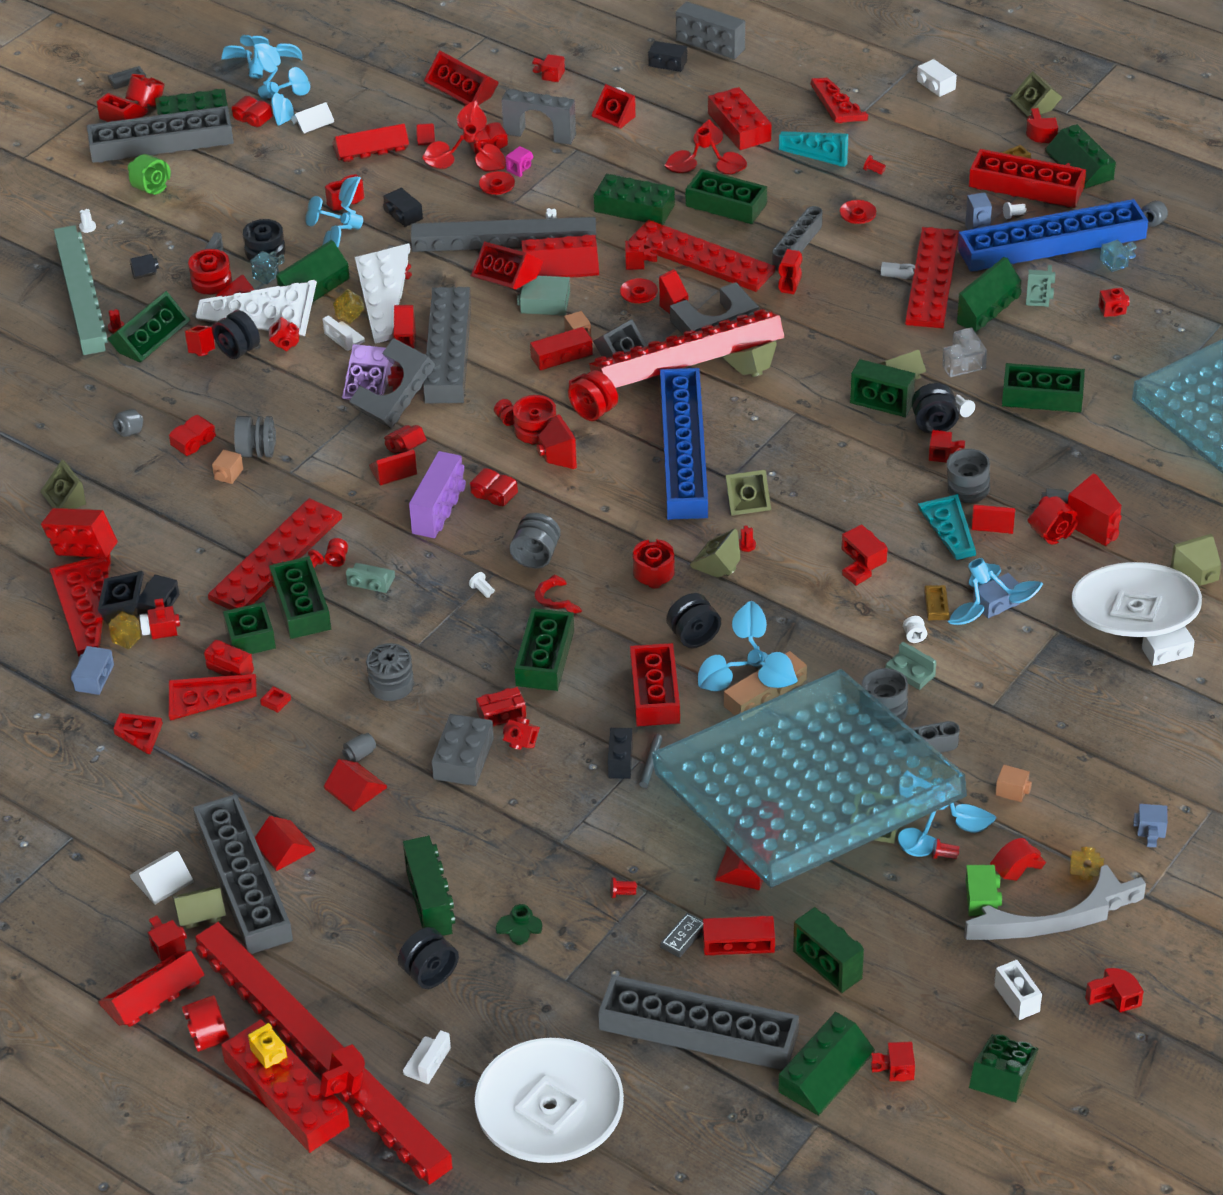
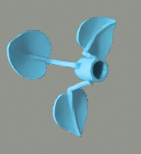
[222,35,302,79]
[253,43,310,126]
[306,177,363,247]
[948,558,1043,625]
[698,601,798,691]
[898,772,996,857]

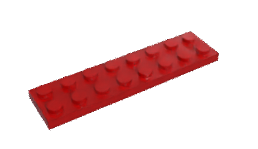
[629,220,775,292]
[905,227,959,329]
[208,498,342,610]

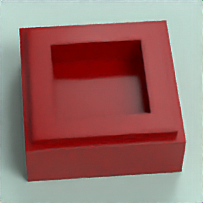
[842,561,872,586]
[260,686,291,713]

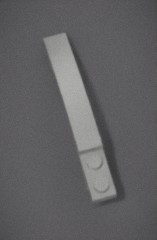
[964,865,1146,940]

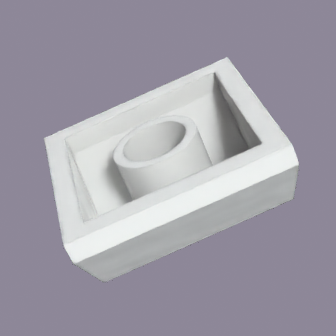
[130,851,193,904]

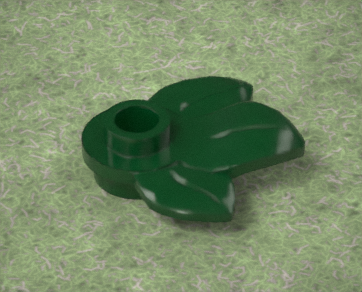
[496,904,543,945]

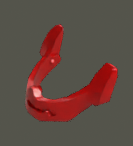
[535,574,582,613]

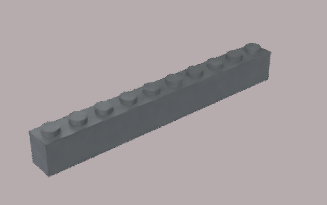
[411,217,596,252]

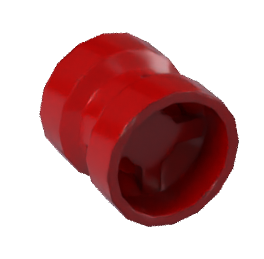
[494,399,514,426]
[325,538,349,567]

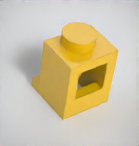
[248,1023,287,1069]

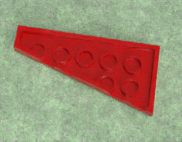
[50,554,111,657]

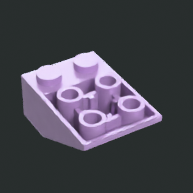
[342,344,393,400]

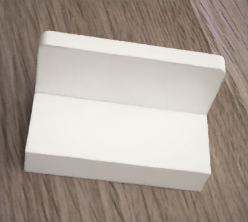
[291,102,334,134]
[323,315,365,351]
[403,1030,451,1084]

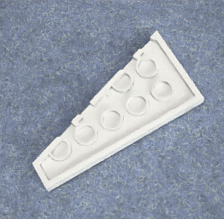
[355,244,411,344]
[196,280,317,337]

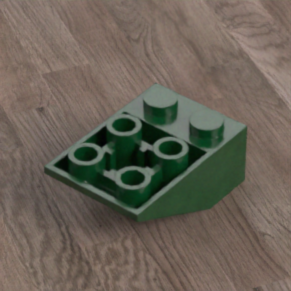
[969,1034,1039,1103]

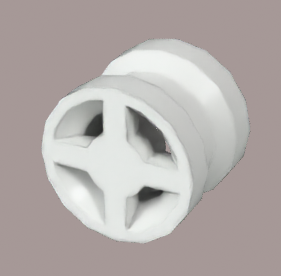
[903,616,927,643]

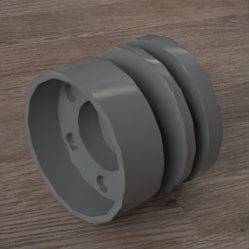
[234,416,276,458]
[947,449,990,503]
[510,513,561,569]
[366,643,414,701]
[862,668,908,727]

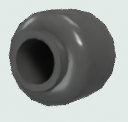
[1141,200,1168,227]
[113,409,143,437]

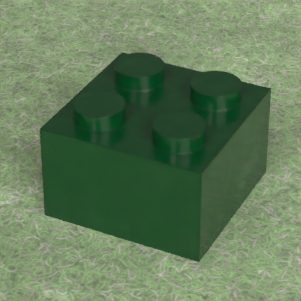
[223,602,276,654]

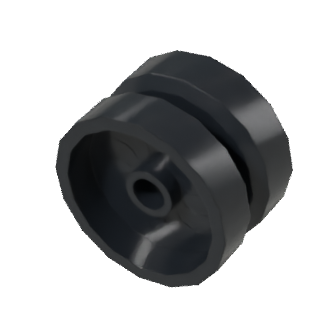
[242,219,285,264]
[212,310,260,360]
[911,383,959,434]
[666,593,721,648]
[397,927,459,989]

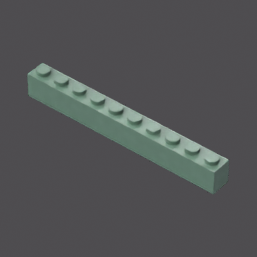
[54,225,108,355]

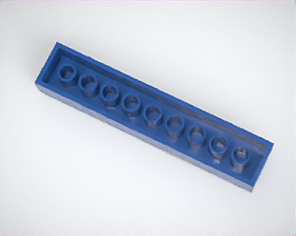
[958,199,1148,272]
[660,368,708,520]

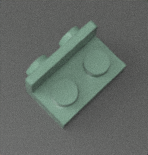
[1026,265,1055,307]
[346,563,395,593]
[885,642,936,690]

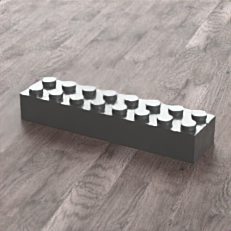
[87,106,234,163]
[423,287,471,403]
[193,794,293,954]
[599,975,799,1070]

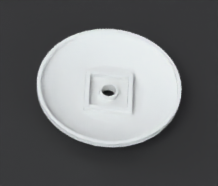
[1072,562,1202,637]
[475,1038,624,1163]

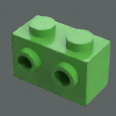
[965,865,1002,916]

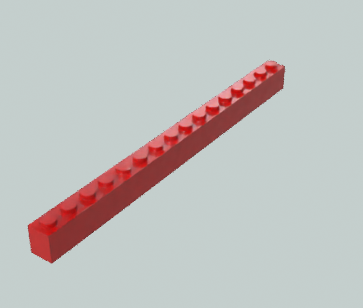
[195,922,453,1185]

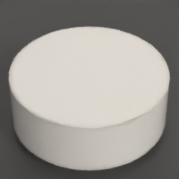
[140,614,151,636]

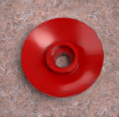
[479,171,515,195]
[840,200,877,224]
[620,278,658,304]

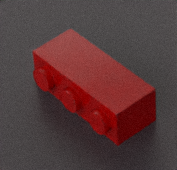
[530,327,593,371]
[703,916,775,956]

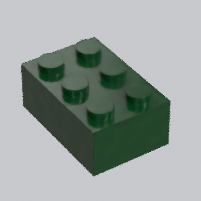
[850,359,915,418]
[793,907,864,993]

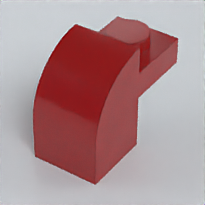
[1026,108,1058,143]
[990,838,1046,881]
[1085,968,1144,1012]
[320,1044,365,1097]

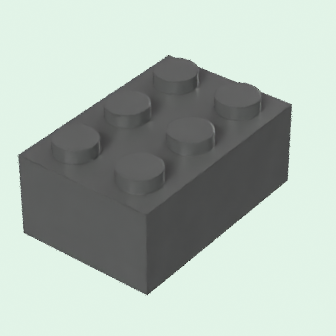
[432,714,494,786]

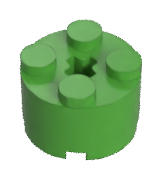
[128,154,171,195]

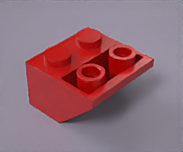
[96,93,149,122]

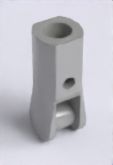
[881,262,916,280]

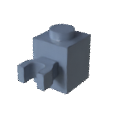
[1133,804,1168,847]

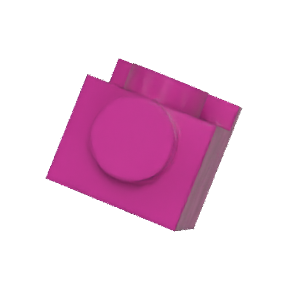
[506,146,533,177]

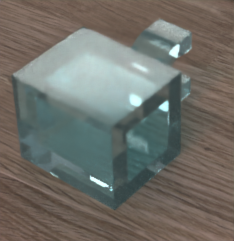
[1100,240,1137,272]
[250,251,285,284]

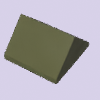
[40,460,86,509]

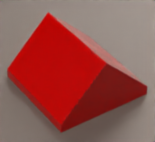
[591,84,636,129]
[369,449,417,486]
[972,505,1015,534]
[324,759,387,812]
[255,816,315,871]

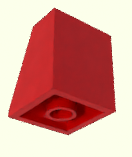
[1068,473,1122,547]

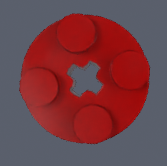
[125,74,165,108]
[1028,496,1078,545]
[633,539,675,589]
[182,995,230,1052]

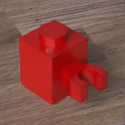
[532,54,565,82]
[625,240,657,270]
[185,325,215,356]
[929,430,965,463]
[148,598,180,639]
[148,915,187,962]
[871,1042,915,1082]

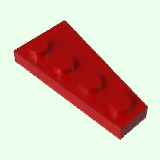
[810,78,868,123]
[169,674,257,721]

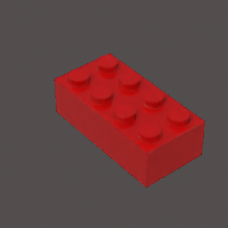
[708,87,772,150]
[630,643,680,726]

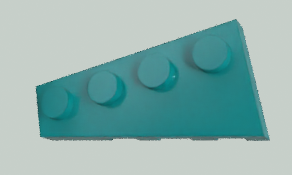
[779,131,848,167]
[918,494,976,560]

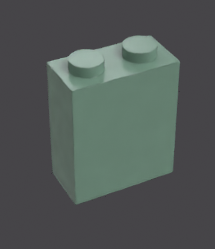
[517,276,570,316]

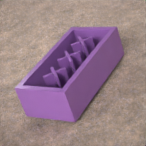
[409,451,466,538]

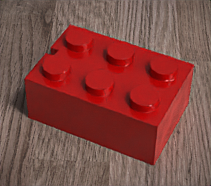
[41,508,118,558]

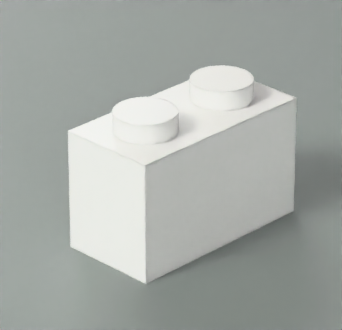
[917,59,956,97]
[1142,626,1194,666]
[994,960,1042,1020]

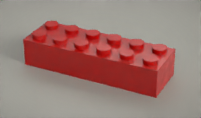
[969,149,1086,208]
[221,1019,350,1153]

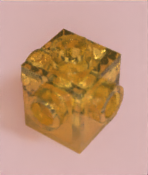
[333,289,365,324]
[109,611,142,650]
[1070,846,1104,880]

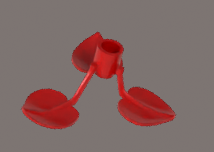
[422,101,506,171]
[664,119,747,175]

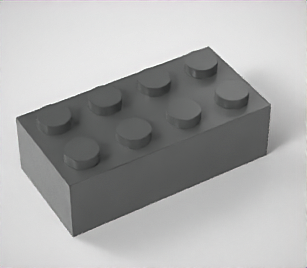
[676,1,745,59]

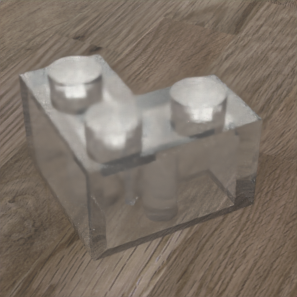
[942,327,987,377]

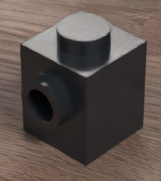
[129,254,159,279]

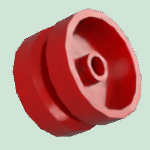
[188,249,232,295]
[568,370,618,421]
[513,395,556,444]

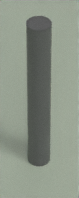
[639,734,663,788]

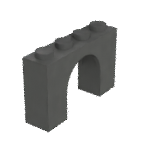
[502,89,576,145]
[670,282,759,335]
[349,338,435,429]

